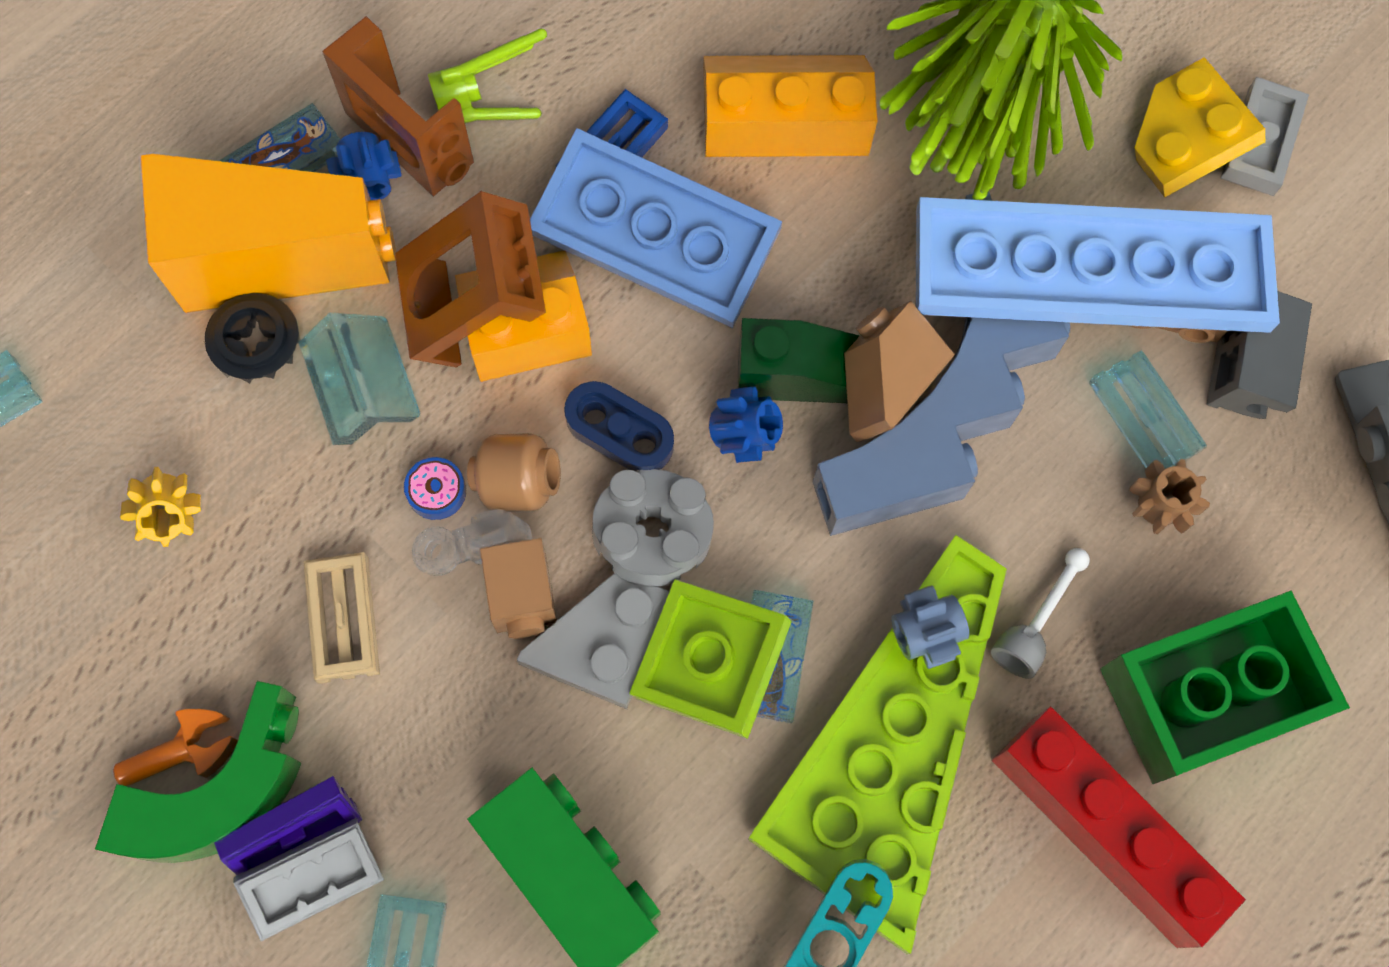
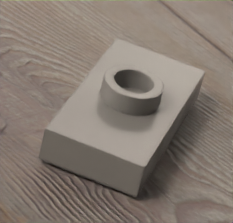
[233,818,384,941]

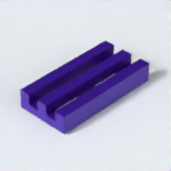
[214,776,362,875]

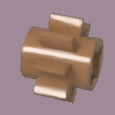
[1129,459,1210,534]

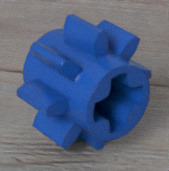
[326,132,402,200]
[709,387,783,463]

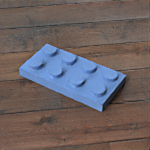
[530,128,782,328]

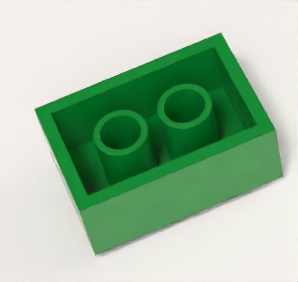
[1100,590,1350,785]
[467,767,661,967]

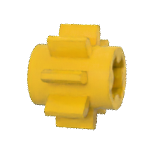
[120,467,201,547]

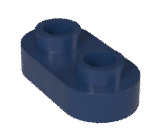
[564,381,674,471]

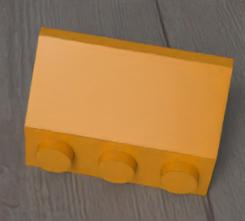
[703,55,878,157]

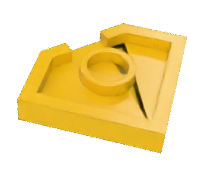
[1134,57,1265,198]

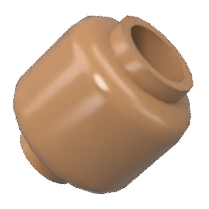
[467,433,561,512]

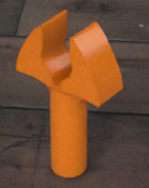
[113,709,238,786]

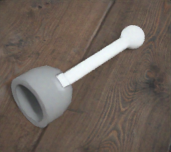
[991,548,1090,679]

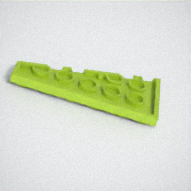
[748,535,1007,954]

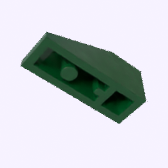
[737,318,860,404]

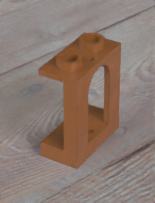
[322,16,474,197]
[395,191,546,368]

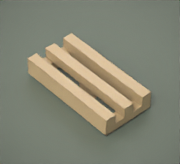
[304,552,380,684]

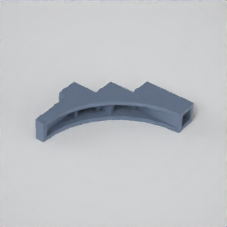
[813,191,1070,536]

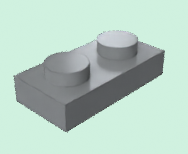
[1221,77,1309,196]

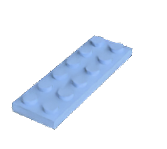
[916,197,1280,333]

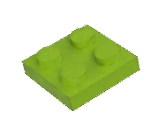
[629,579,792,739]

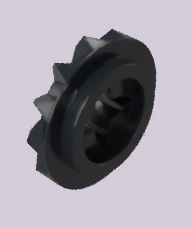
[205,293,301,384]

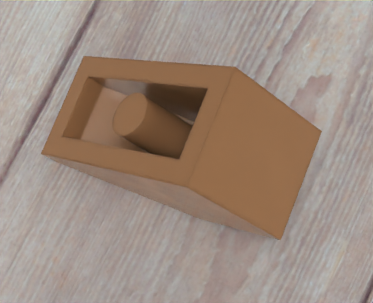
[844,301,955,443]

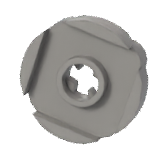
[592,469,714,586]

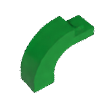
[95,681,301,863]

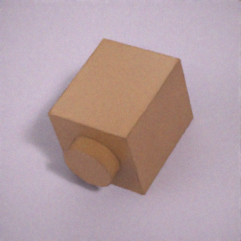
[480,538,557,639]

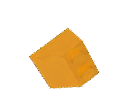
[455,250,592,382]

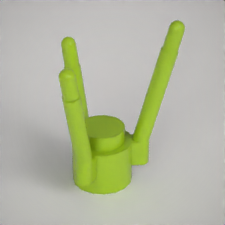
[428,28,547,124]

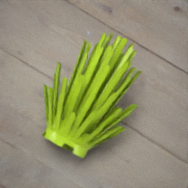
[879,0,1123,200]

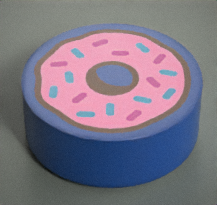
[404,457,466,520]

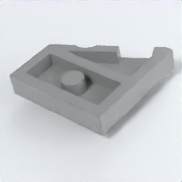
[517,573,670,709]

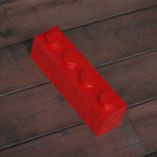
[991,706,1246,948]

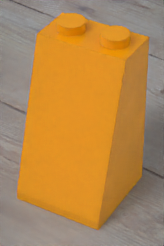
[141,154,396,313]

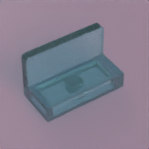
[299,312,420,445]

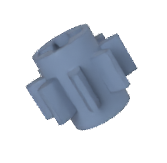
[891,585,969,669]

